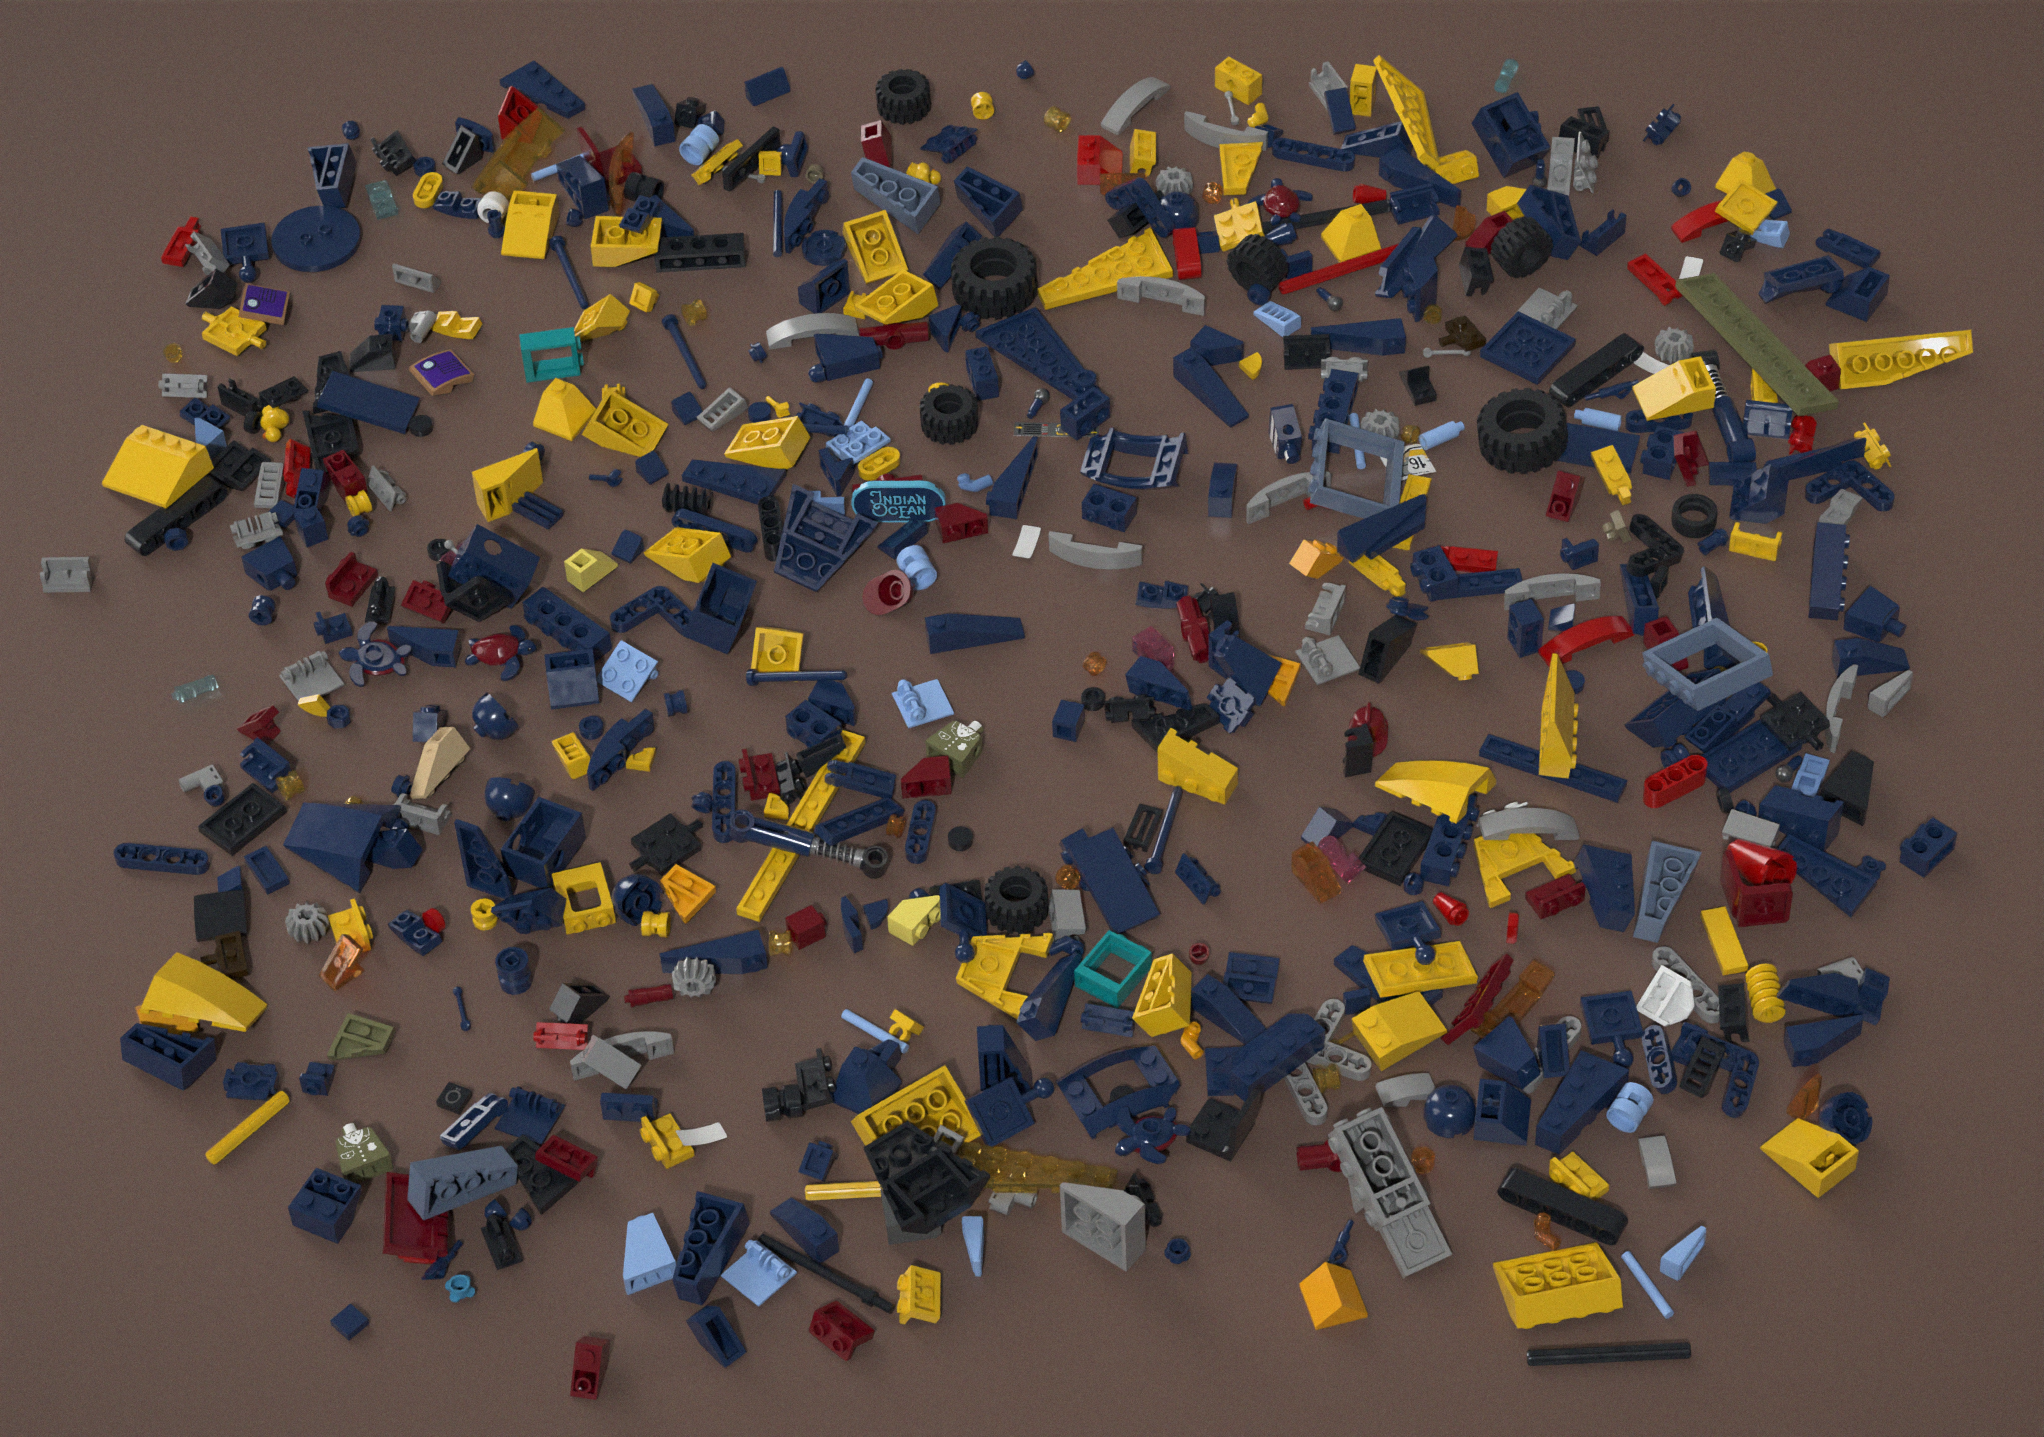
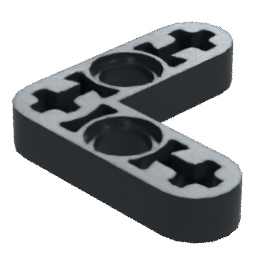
[1626,514,1684,577]

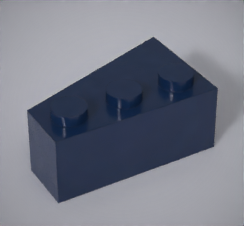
[954,166,1023,237]
[1758,785,1844,852]
[1573,845,1635,932]

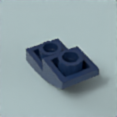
[455,117,495,153]
[433,191,482,219]
[619,195,661,234]
[180,397,230,429]
[1135,581,1188,609]
[388,910,442,956]

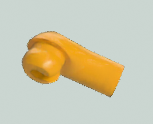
[1180,1021,1204,1060]

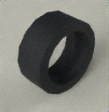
[1671,494,1718,538]

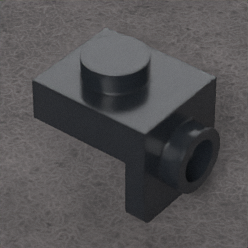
[674,97,706,128]
[1720,229,1757,262]

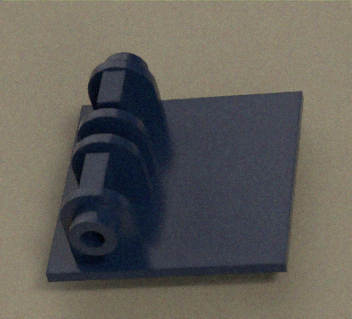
[920,125,978,163]
[495,1086,565,1145]

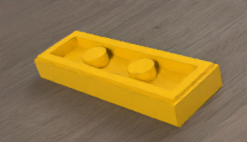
[1700,907,1749,976]

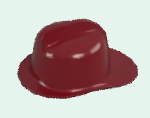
[862,569,916,615]
[1348,702,1388,757]

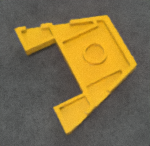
[1473,833,1576,908]
[956,933,1054,1019]

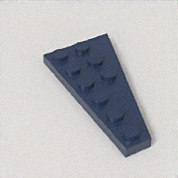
[975,307,1101,400]

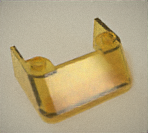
[471,107,565,201]

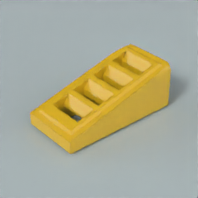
[551,732,590,779]

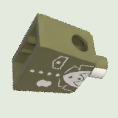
[925,721,984,778]
[335,1123,393,1184]

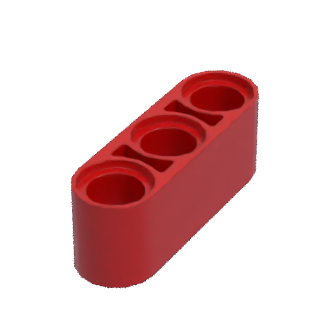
[1173,227,1201,280]
[1643,755,1707,808]

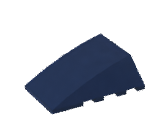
[774,484,878,592]
[283,802,401,894]

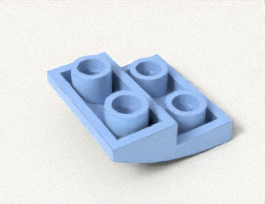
[826,420,891,464]

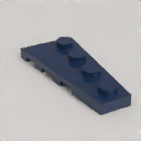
[499,61,585,119]
[682,459,786,505]
[1777,834,1878,918]
[1334,945,1443,1006]

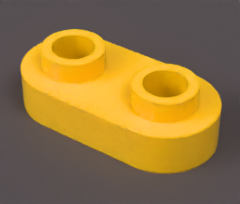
[413,172,443,208]
[858,447,900,481]

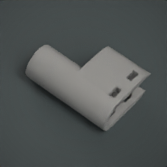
[408,311,437,343]
[178,764,224,793]
[1817,957,1863,986]
[988,1180,1038,1215]

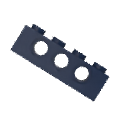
[1308,369,1359,454]
[522,587,612,662]
[1420,795,1480,887]

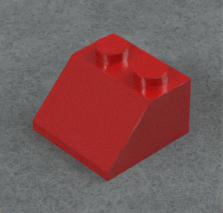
[1077,135,1123,185]

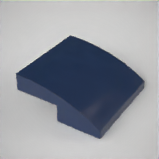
[1223,952,1280,1004]

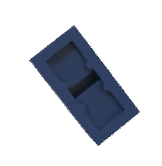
[965,346,999,401]
[1060,386,1110,441]
[1640,425,1684,480]
[1082,484,1137,533]
[1410,545,1458,602]
[1507,599,1544,658]
[785,699,842,748]
[1899,817,1957,878]

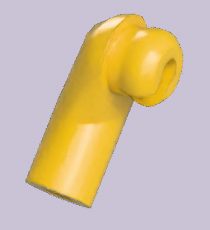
[1247,103,1268,128]

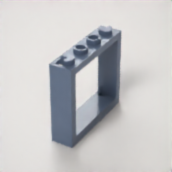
[1308,418,1405,519]
[1642,618,1773,711]

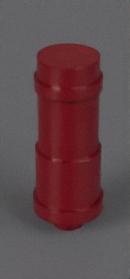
[624,984,673,1008]

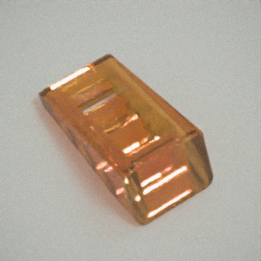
[1786,1073,1822,1120]

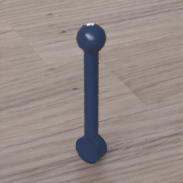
[453,986,471,1031]

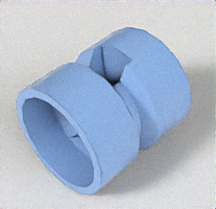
[679,124,719,165]
[896,545,937,590]
[1606,1082,1654,1133]

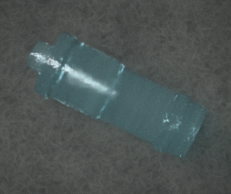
[1494,59,1519,93]
[171,674,218,703]

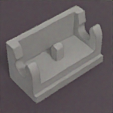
[1309,61,1348,111]
[185,232,230,275]
[40,557,94,593]
[1305,583,1346,635]
[393,793,451,835]
[1722,809,1780,848]
[1048,889,1086,941]
[581,1035,641,1089]

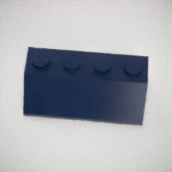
[1625,668,1729,748]
[1212,1013,1325,1102]

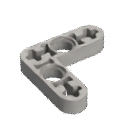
[1306,999,1371,1081]

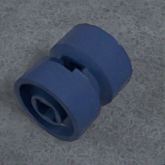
[495,947,532,995]

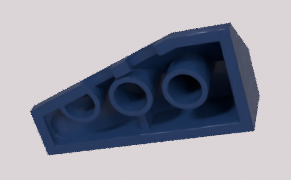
[454,819,513,899]

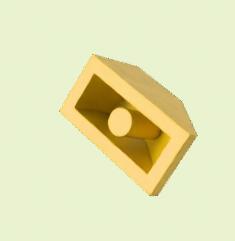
[1487,186,1526,220]

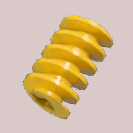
[1745,963,1786,1023]

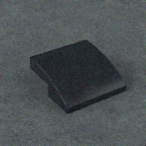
[206,440,271,491]
[194,889,248,942]

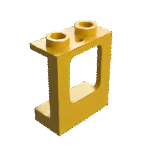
[552,862,616,935]

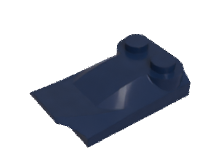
[1758,255,1844,303]

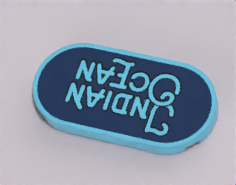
[851,481,946,522]

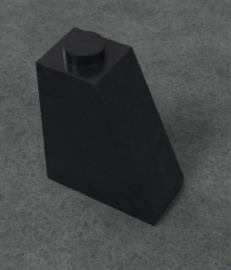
[1358,615,1417,684]
[1820,751,1874,826]

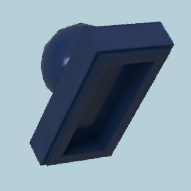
[777,131,809,177]

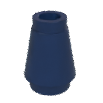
[1264,223,1297,246]

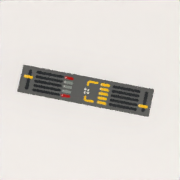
[1014,422,1099,437]

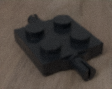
[1760,692,1830,751]
[629,813,703,876]

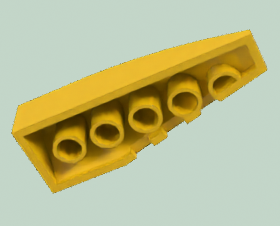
[1829,330,1973,389]

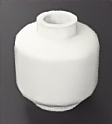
[477,191,509,223]

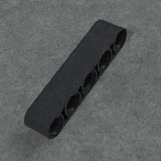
[1549,333,1644,408]
[125,475,228,556]
[1497,1168,1628,1245]

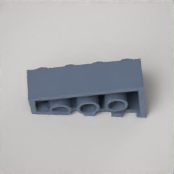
[851,157,941,234]
[1633,841,1702,943]
[407,1146,518,1220]

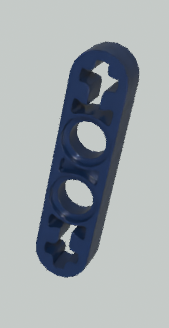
[1272,138,1355,172]
[671,508,758,553]
[712,761,736,843]
[113,843,210,875]

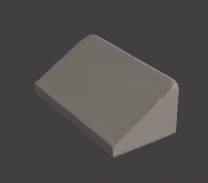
[392,263,441,293]

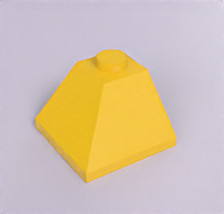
[1715,151,1776,194]
[1321,204,1381,262]
[574,294,630,342]
[533,378,596,441]
[751,626,804,682]
[1419,642,1479,680]

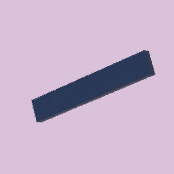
[1479,734,1628,803]

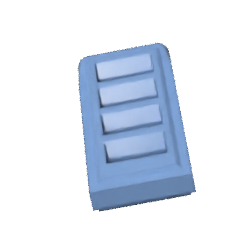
[1740,220,1790,248]
[1253,301,1301,337]
[961,1216,984,1277]
[1660,1226,1707,1281]

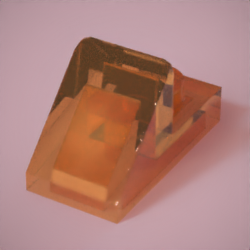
[318,934,365,991]

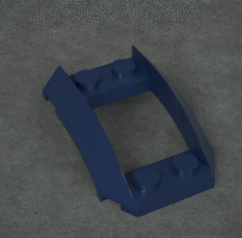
[1080,428,1188,490]
[1055,1046,1181,1140]

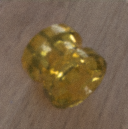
[1044,106,1071,133]
[681,299,707,326]
[275,770,305,800]
[769,930,792,956]
[1313,1064,1340,1093]

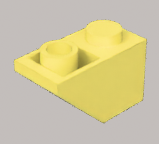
[564,548,618,592]
[887,895,941,946]

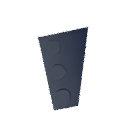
[307,143,357,208]
[556,155,610,220]
[1517,185,1581,260]
[120,1023,216,1091]
[977,1025,1033,1094]

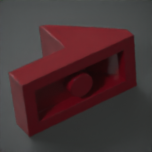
[237,705,281,745]

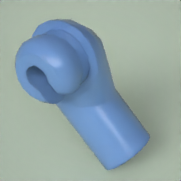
[957,473,993,492]

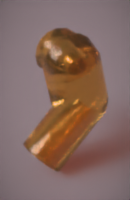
[1533,1213,1561,1251]

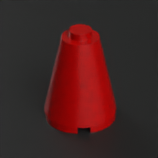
[1727,839,1797,886]

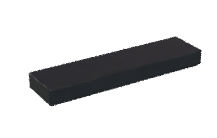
[722,126,781,192]

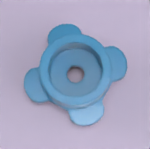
[445,1275,475,1303]

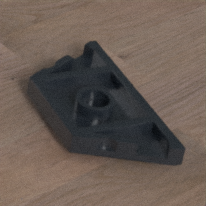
[302,410,360,474]

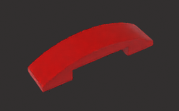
[1671,200,1729,243]
[1538,616,1635,668]

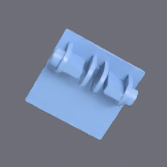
[597,640,659,702]
[892,679,954,729]
[721,1240,797,1307]

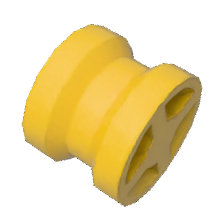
[971,92,994,120]
[345,490,372,517]
[471,898,498,931]

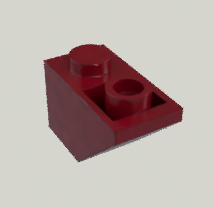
[861,120,892,168]
[1465,211,1513,254]
[323,449,369,503]
[1545,470,1586,522]
[934,503,988,544]
[1643,616,1689,672]
[901,756,952,799]
[570,1336,610,1400]

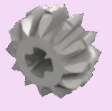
[1156,166,1193,195]
[1654,327,1694,364]
[1361,409,1400,439]
[285,901,329,944]
[672,957,716,998]

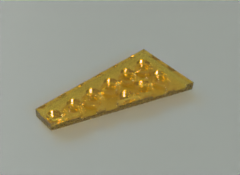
[957,1142,1118,1193]

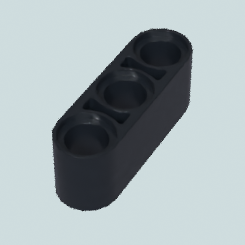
[758,496,783,561]

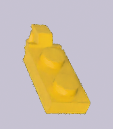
[691,139,743,185]
[1591,445,1632,506]
[1349,555,1406,597]

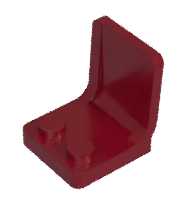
[576,126,643,189]
[1720,850,1793,927]

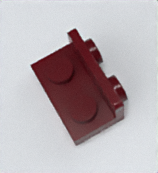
[1674,431,1709,487]
[325,551,378,607]
[401,580,451,624]
[738,748,780,801]
[1525,874,1586,919]
[535,1134,598,1182]
[809,1300,875,1361]

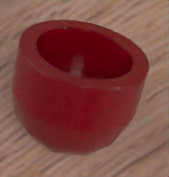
[1189,943,1210,965]

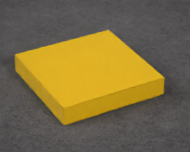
[1715,178,1778,235]

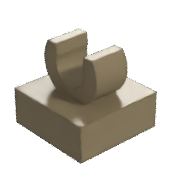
[1602,510,1632,544]

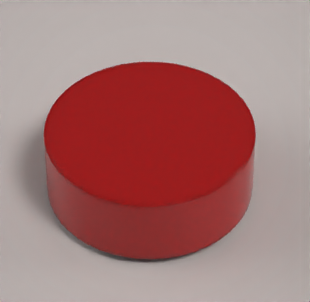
[422,908,446,933]

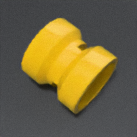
[641,911,671,938]

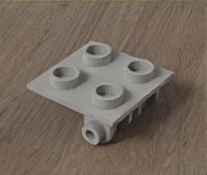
[1573,132,1598,193]
[1515,288,1578,330]
[230,512,283,549]
[1295,635,1360,685]
[279,651,345,702]

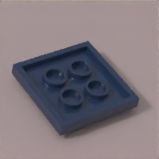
[1480,311,1576,385]

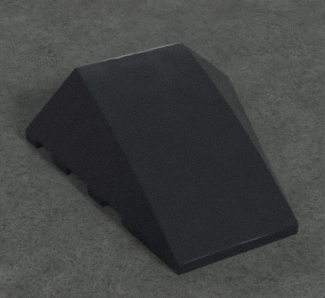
[863,1121,990,1234]

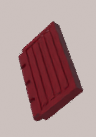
[382,1172,449,1260]

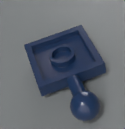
[221,222,269,283]
[939,882,987,963]
[1375,901,1441,965]
[1580,991,1643,1069]
[964,1077,1054,1148]

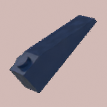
[632,84,675,147]
[1379,147,1461,208]
[1311,318,1406,356]
[1173,347,1249,428]
[986,436,1039,519]
[1620,564,1659,636]
[925,613,1025,654]
[659,929,768,974]
[1016,953,1082,1041]

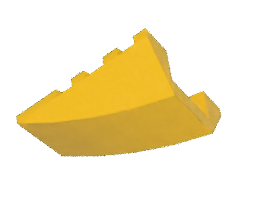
[1375,761,1497,824]
[140,952,268,1032]

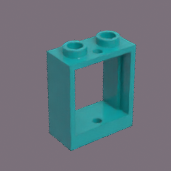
[519,327,584,383]
[1074,930,1152,1008]

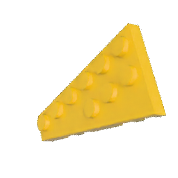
[1373,55,1440,169]
[1038,227,1173,310]

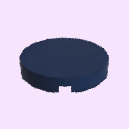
[802,230,846,266]

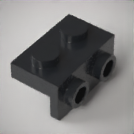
[370,130,417,176]
[795,1048,836,1111]

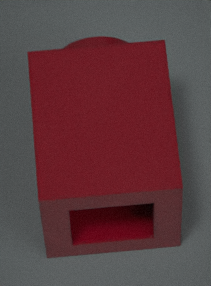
[785,905,827,950]

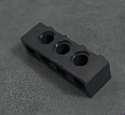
[654,233,746,273]

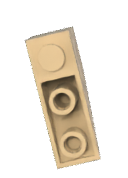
[409,727,470,799]

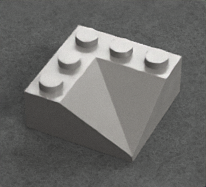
[1060,1182,1146,1272]

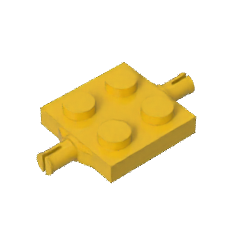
[1214,198,1265,252]
[202,306,267,356]

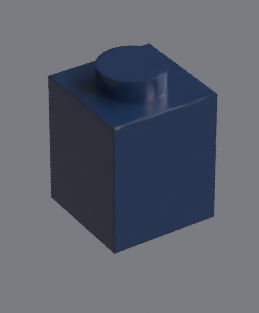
[294,505,328,548]
[1052,700,1085,742]

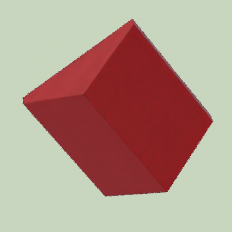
[498,86,545,143]

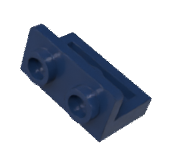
[600,1093,658,1122]

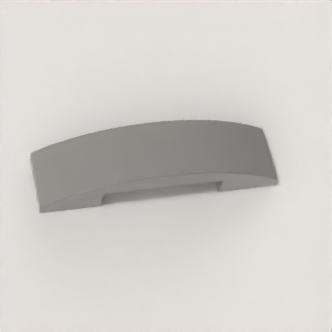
[1101,77,1171,135]
[1184,111,1268,151]
[1547,137,1575,196]
[1117,276,1205,316]
[766,313,859,350]
[1246,471,1331,524]
[1049,531,1143,570]
[1504,574,1601,610]
[1824,664,1858,753]
[1478,808,1580,840]
[570,1031,674,1081]

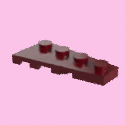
[1440,953,1514,1045]

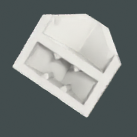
[1636,965,1695,1027]

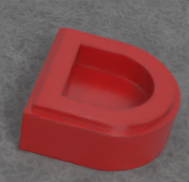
[1506,912,1519,944]

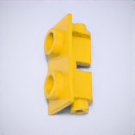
[1854,422,1892,470]

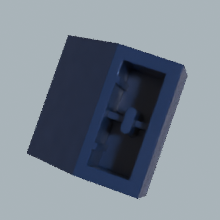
[1402,255,1438,322]
[1826,267,1890,322]
[1729,464,1789,524]
[544,648,600,710]
[491,888,566,934]
[1474,1079,1531,1146]
[288,1168,362,1244]

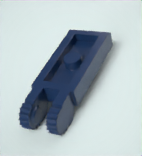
[1815,228,1881,269]
[825,760,896,799]
[440,1093,509,1151]

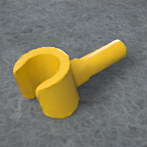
[765,396,790,418]

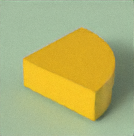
[1239,352,1262,380]
[298,694,331,717]
[626,748,656,772]
[764,793,789,820]

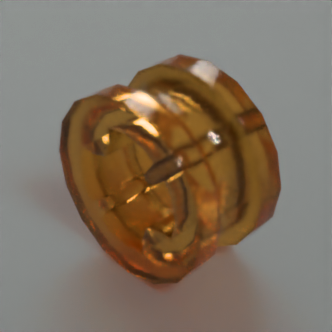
[1202,182,1223,204]
[1082,651,1107,676]
[886,814,906,838]
[1055,865,1081,890]
[1411,1147,1435,1174]

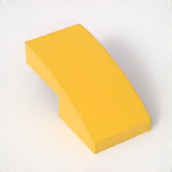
[431,311,482,339]

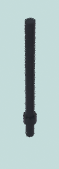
[758,1234,895,1314]

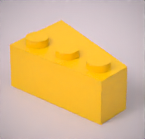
[1158,728,1238,805]
[1132,953,1192,1037]

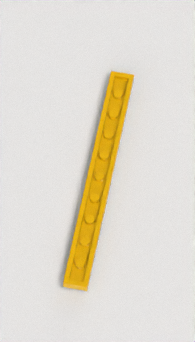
[736,730,865,922]

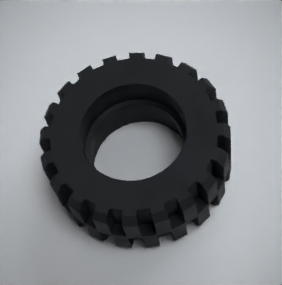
[951,236,1038,320]
[1477,388,1568,474]

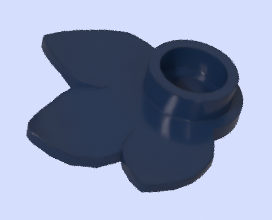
[1386,596,1429,621]

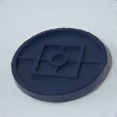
[271,206,361,272]

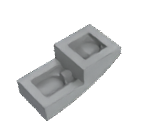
[1819,489,1863,525]
[1375,1073,1435,1107]
[1638,1136,1676,1189]

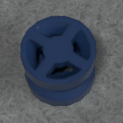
[249,595,276,625]
[664,690,688,717]
[1660,744,1690,768]

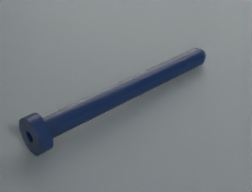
[549,236,589,309]
[662,314,706,389]
[746,669,848,686]
[1144,786,1183,874]

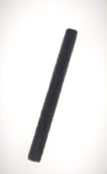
[1262,199,1391,234]
[1526,1342,1691,1366]

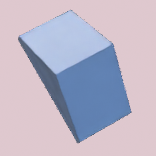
[195,418,227,461]

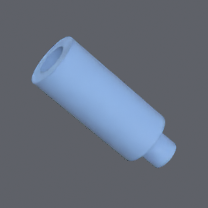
[1574,407,1622,432]
[1419,421,1465,450]

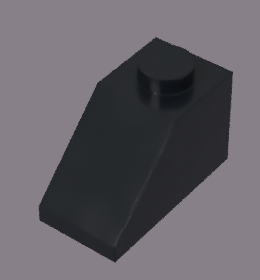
[185,268,238,309]
[349,334,396,372]
[549,983,610,1023]

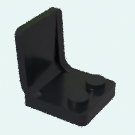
[436,561,511,623]
[1186,1088,1261,1162]

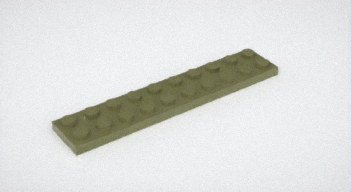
[1675,273,1839,416]

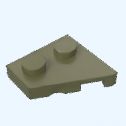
[327,1013,396,1061]

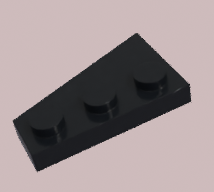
[313,351,350,414]
[1131,703,1220,753]
[505,1134,579,1215]

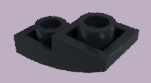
[1210,592,1240,638]

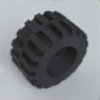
[875,69,931,124]
[1491,216,1553,278]
[1226,234,1288,292]
[919,384,979,445]
[984,866,1049,934]

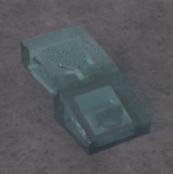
[365,180,398,220]

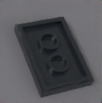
[198,783,287,856]
[1356,811,1433,886]

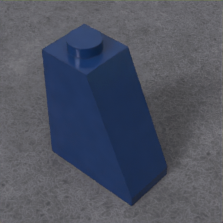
[814,333,883,381]
[1214,635,1282,706]
[1473,1016,1540,1090]

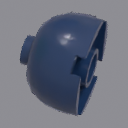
[1159,191,1199,235]
[472,692,520,740]
[484,777,535,822]
[611,874,662,926]
[1423,1084,1476,1138]
[1818,1092,1873,1145]

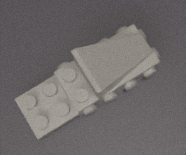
[1328,1107,1452,1278]

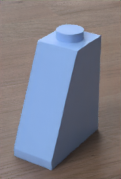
[623,1213,676,1295]

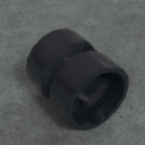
[624,172,664,202]
[761,1083,803,1122]

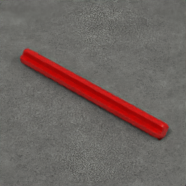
[1278,244,1398,295]

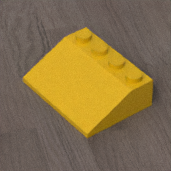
[102,425,214,509]
[1539,653,1578,779]
[851,1065,981,1147]
[1493,1242,1623,1329]

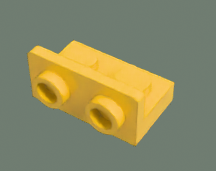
[1426,150,1479,184]
[327,898,373,959]
[639,1113,695,1169]
[1549,1152,1609,1201]
[897,1265,941,1325]

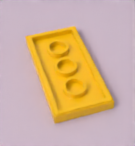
[1363,941,1478,998]

